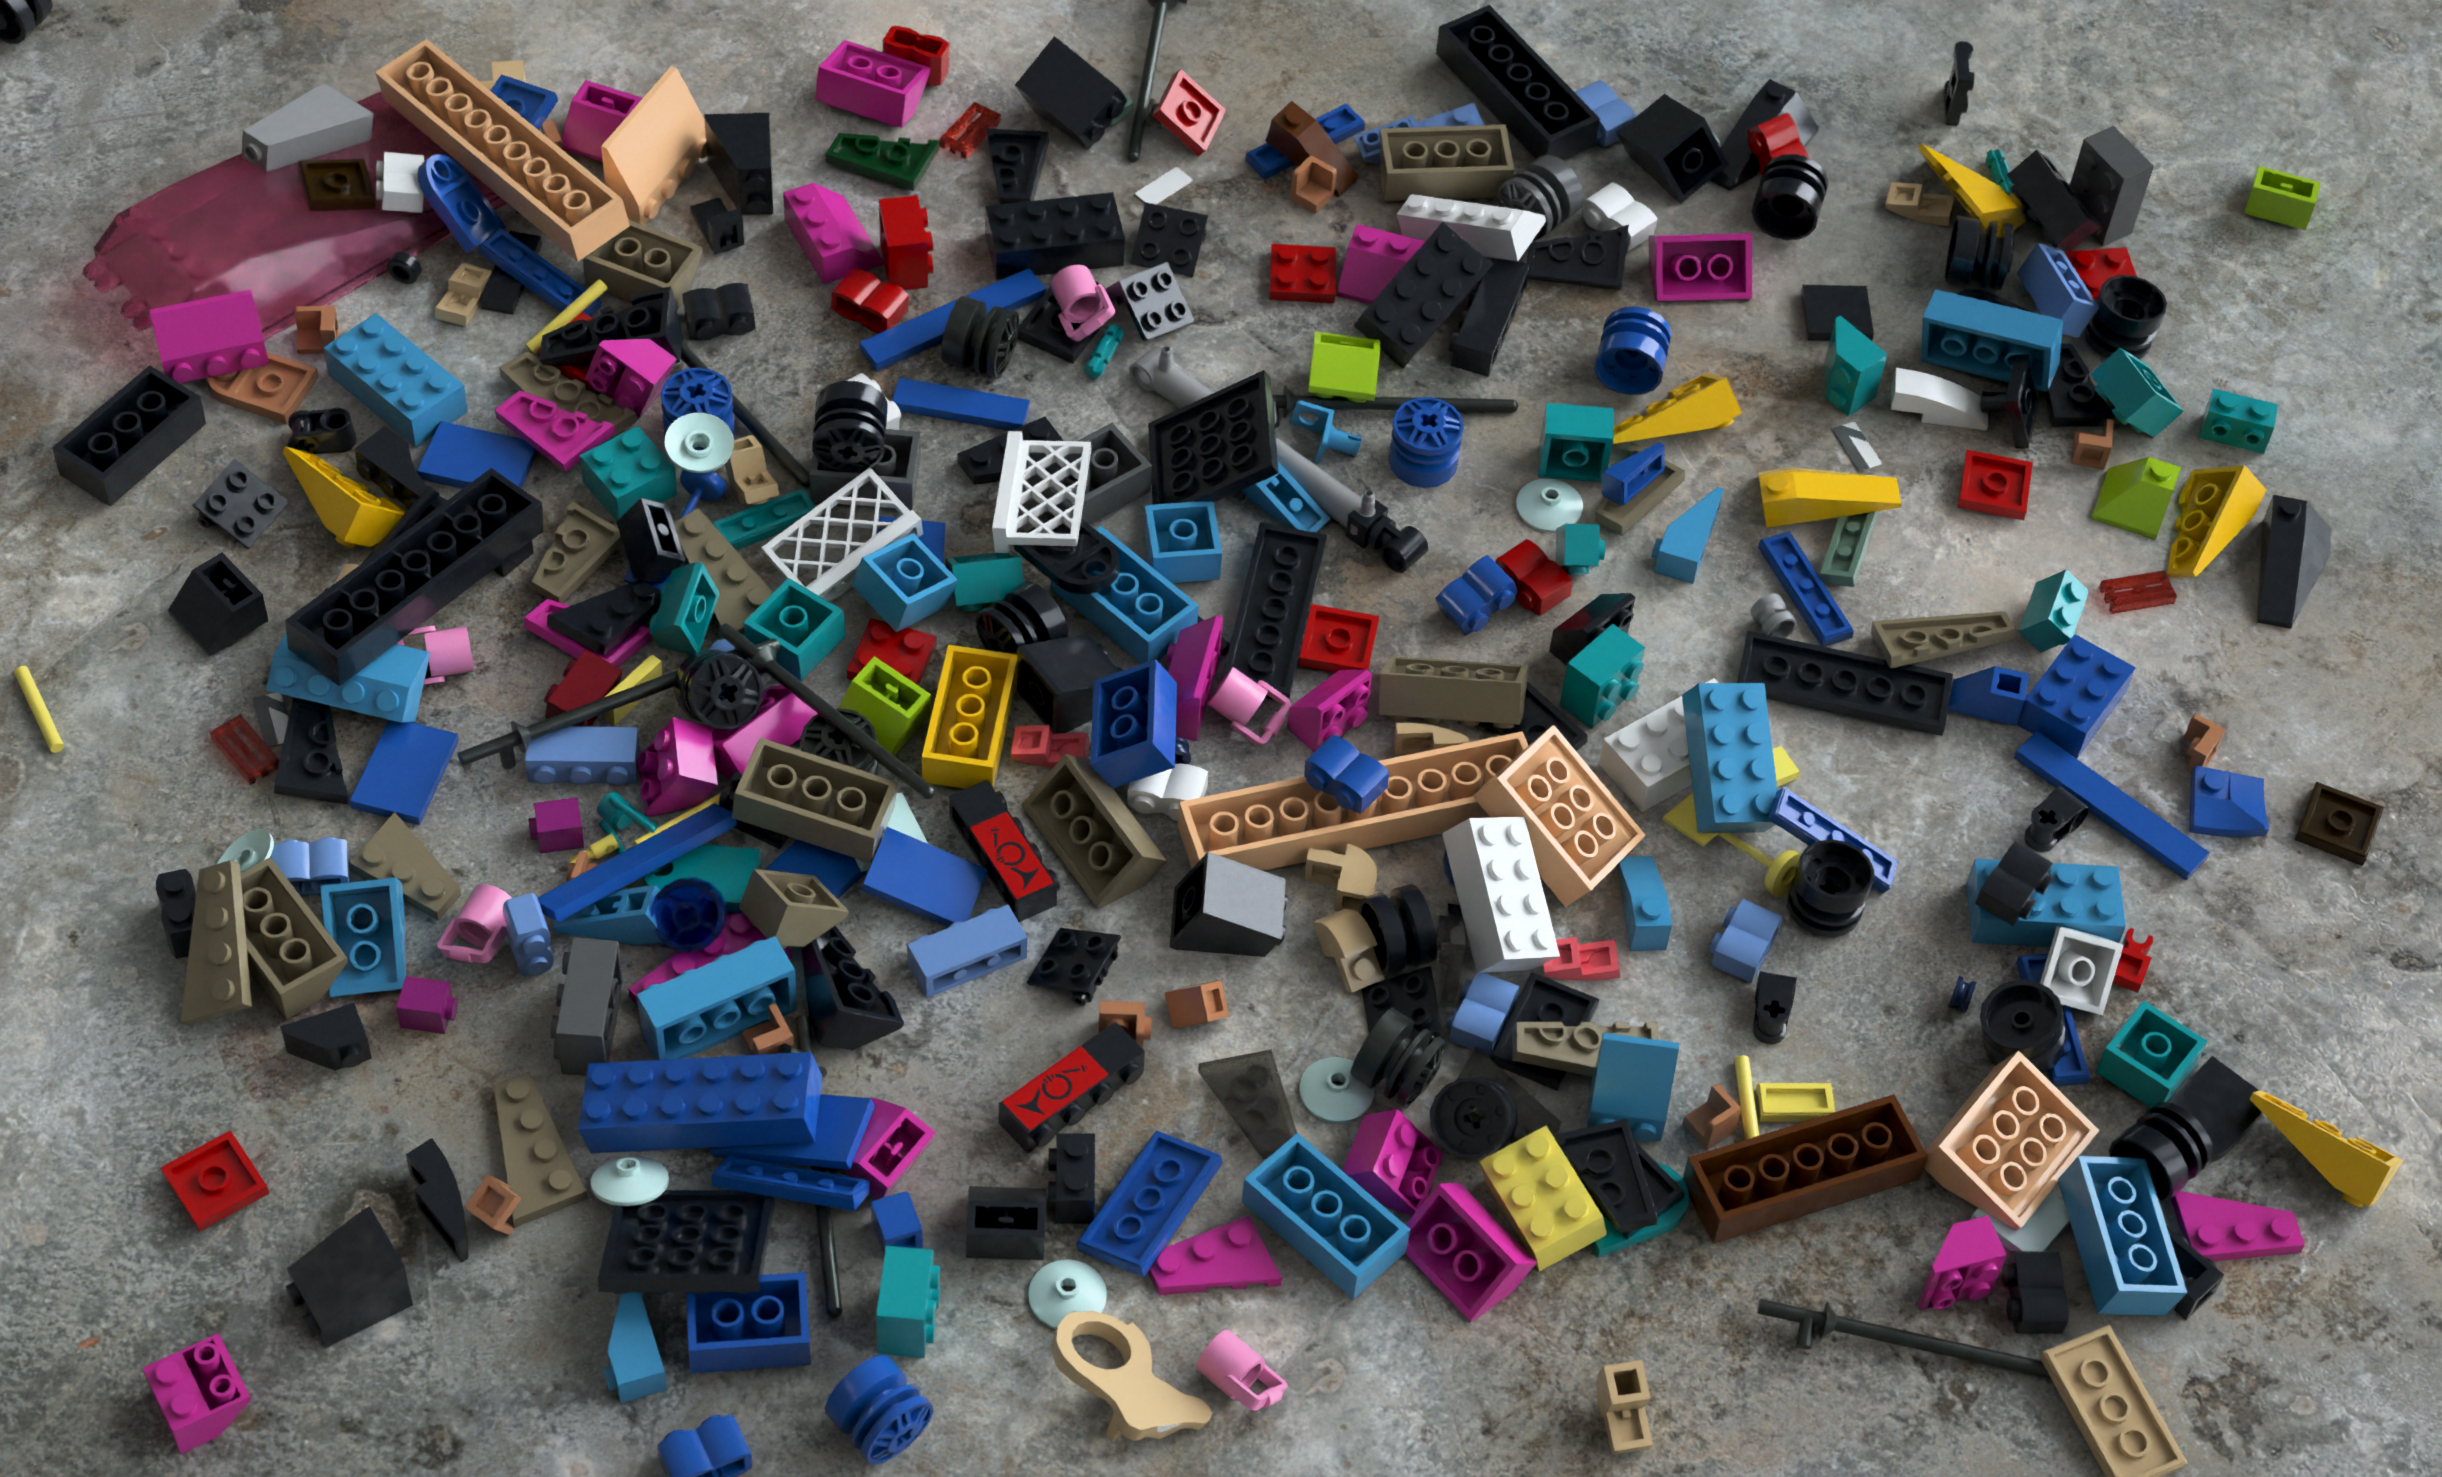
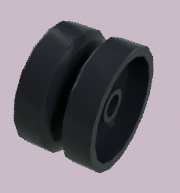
[0,0,53,44]
[1359,884,1438,976]
[1980,980,2067,1073]

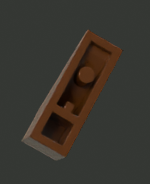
[1265,101,1359,198]

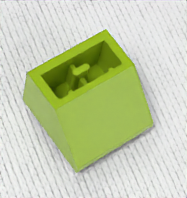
[2244,166,2321,230]
[1308,331,1380,403]
[838,656,931,756]

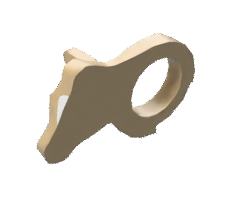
[1051,1311,1212,1442]

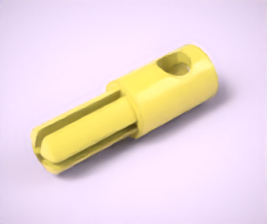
[569,833,620,863]

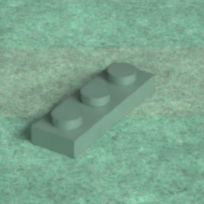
[1820,511,1879,587]

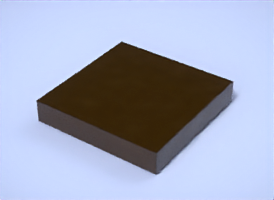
[298,159,376,212]
[2295,782,2384,866]

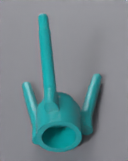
[597,792,660,855]

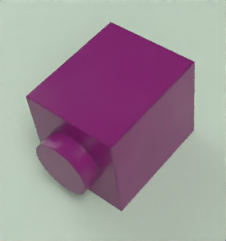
[528,797,584,854]
[396,976,458,1034]

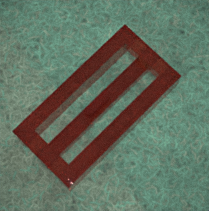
[939,102,1001,159]
[2099,570,2177,614]
[209,714,280,785]

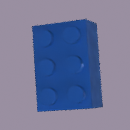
[2017,634,2136,759]
[1090,659,1177,788]
[686,1272,811,1374]

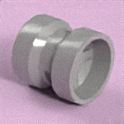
[1750,594,1797,638]

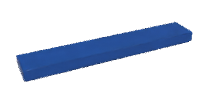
[859,268,1046,371]
[2014,731,2210,880]
[538,803,738,922]

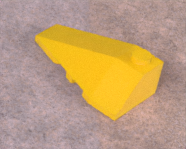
[1917,144,2026,237]
[1613,373,1742,444]
[283,446,406,548]
[2167,465,2267,578]
[1758,467,1902,528]
[2250,1090,2403,1208]

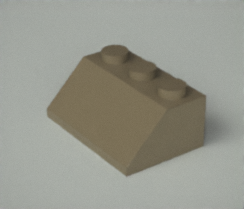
[583,219,703,311]

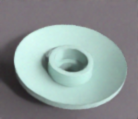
[665,413,734,473]
[1516,479,1583,533]
[217,829,274,873]
[1299,1057,1374,1124]
[591,1156,669,1206]
[1028,1260,1107,1329]

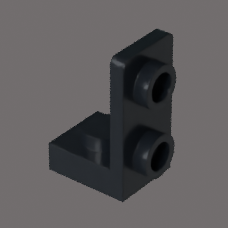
[690,198,744,254]
[2166,1225,2224,1320]

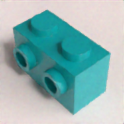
[2199,388,2279,454]
[1556,524,1605,576]
[2018,569,2089,653]

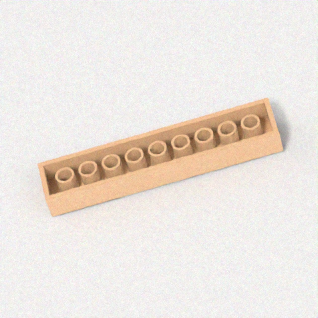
[375,39,630,261]
[1177,731,1528,871]

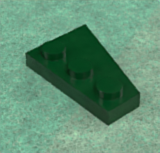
[825,133,939,191]

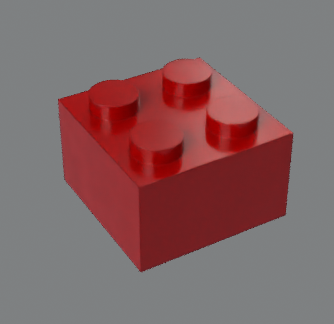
[879,195,933,290]

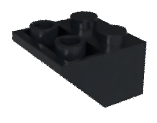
[168,552,269,656]
[1549,593,1636,666]
[966,1186,1047,1260]

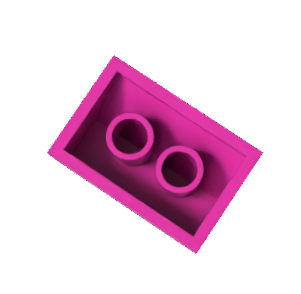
[815,40,931,128]
[783,183,883,285]
[1337,224,1425,304]
[1649,233,1752,301]
[149,289,269,383]
[1166,615,1223,741]
[712,685,818,780]
[1405,1183,1537,1321]

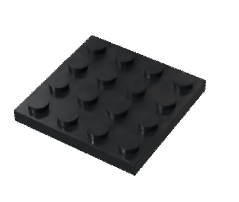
[1148,370,1279,505]
[598,1190,775,1294]

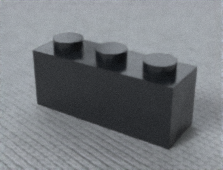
[2007,150,2100,253]

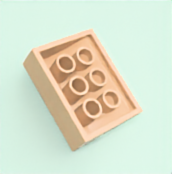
[601,66,707,225]
[1473,725,1646,907]
[1924,1050,2099,1230]

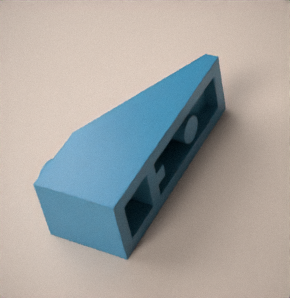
[1242,462,1331,533]
[1651,487,1724,584]
[1617,856,1672,951]
[553,885,677,946]
[603,1292,667,1404]

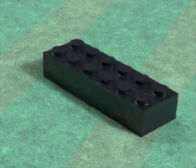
[1436,4,1600,160]

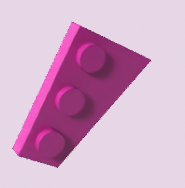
[495,390,616,473]
[524,599,652,667]
[2171,1191,2305,1261]
[1147,1216,1282,1295]

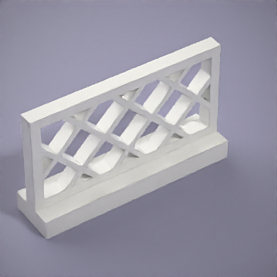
[992,431,1091,553]
[761,468,923,603]

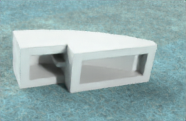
[1891,368,1988,430]

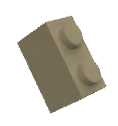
[738,869,849,949]

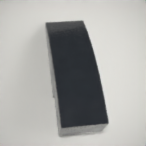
[406,1138,468,1262]

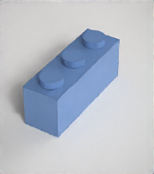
[2017,242,2099,338]
[525,726,640,785]
[907,904,1028,998]

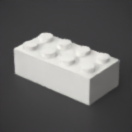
[1599,678,1719,812]
[1442,817,1560,973]

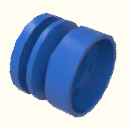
[1594,306,1672,395]
[661,367,735,450]
[1388,397,1464,488]
[824,1355,933,1465]

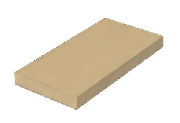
[2039,1325,2188,1477]

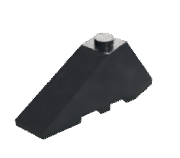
[1709,79,1819,191]
[539,286,683,366]
[2257,495,2331,629]
[801,926,904,1051]

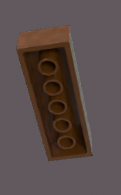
[1683,1094,1928,1244]

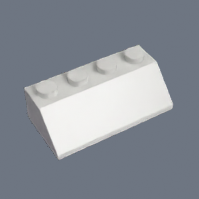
[1397,194,1546,261]

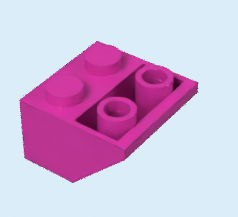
[561,80,643,163]
[585,339,677,418]
[1287,669,1372,752]
[637,717,718,817]
[841,1097,936,1199]
[1342,1109,1444,1216]
[1917,1216,2007,1311]
[142,1333,251,1454]

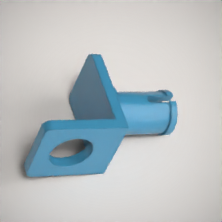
[1289,400,1362,463]

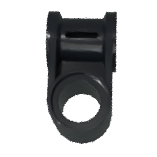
[288,407,357,454]
[2024,786,2090,852]
[1753,971,1797,1044]

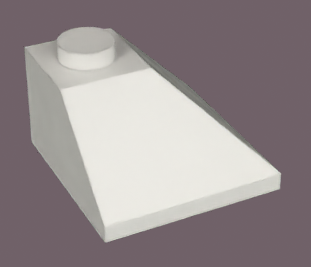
[2040,926,2124,1015]

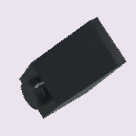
[280,1003,372,1071]

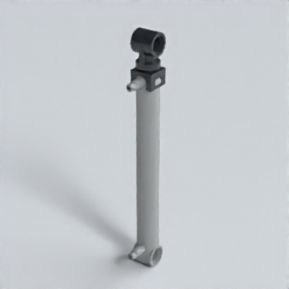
[1129,346,1429,573]

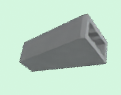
[241,83,373,172]

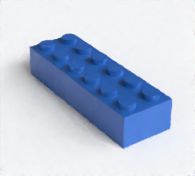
[578,1052,823,1153]

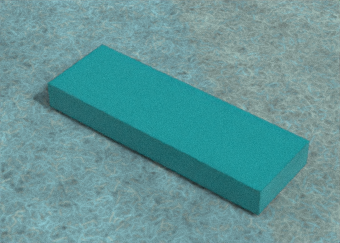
[712,488,816,550]

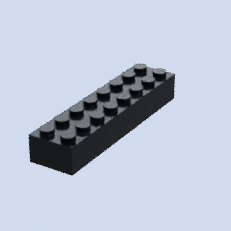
[285,468,543,686]

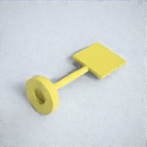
[1662,792,1801,897]

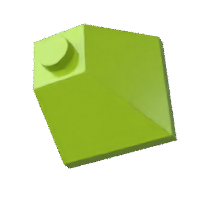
[2091,457,2181,540]

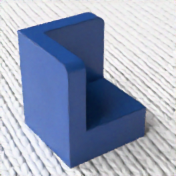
[871,1191,923,1256]

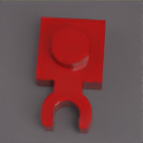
[2113,928,2153,993]

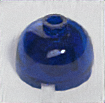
[651,877,728,952]

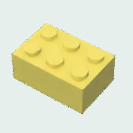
[1479,1126,1607,1272]

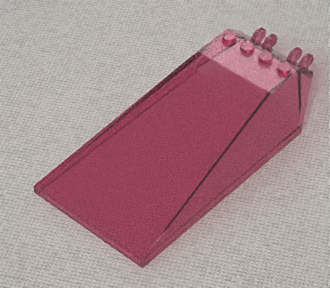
[82,91,508,341]

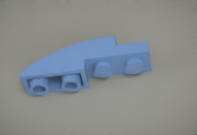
[1353,103,1484,164]

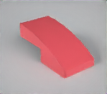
[1010,725,1090,768]
[1543,937,1621,980]

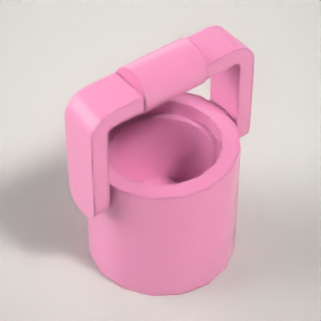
[1051,265,1115,342]
[397,626,474,686]
[1207,667,1291,747]
[437,884,512,963]
[1196,1330,1288,1411]

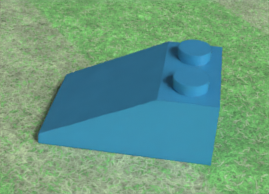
[321,877,407,998]
[1586,1033,1679,1141]

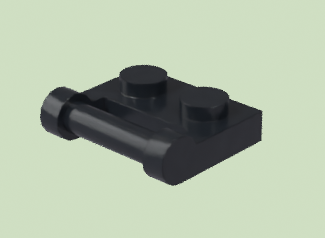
[1943,41,1975,126]

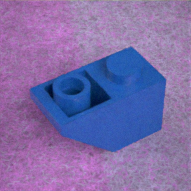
[1948,666,2029,726]

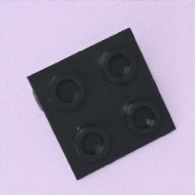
[1130,202,1208,277]
[193,459,290,549]
[1027,928,1122,1006]
[1362,966,1442,1046]

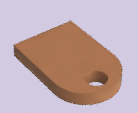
[206,352,319,424]

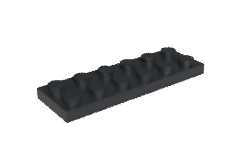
[1221,522,1327,700]
[1737,631,1953,736]

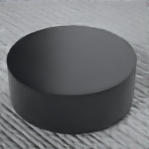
[387,252,422,284]

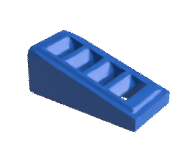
[1601,442,1665,506]

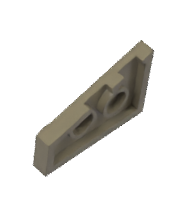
[1595,443,1685,536]
[531,501,623,603]
[349,812,461,921]

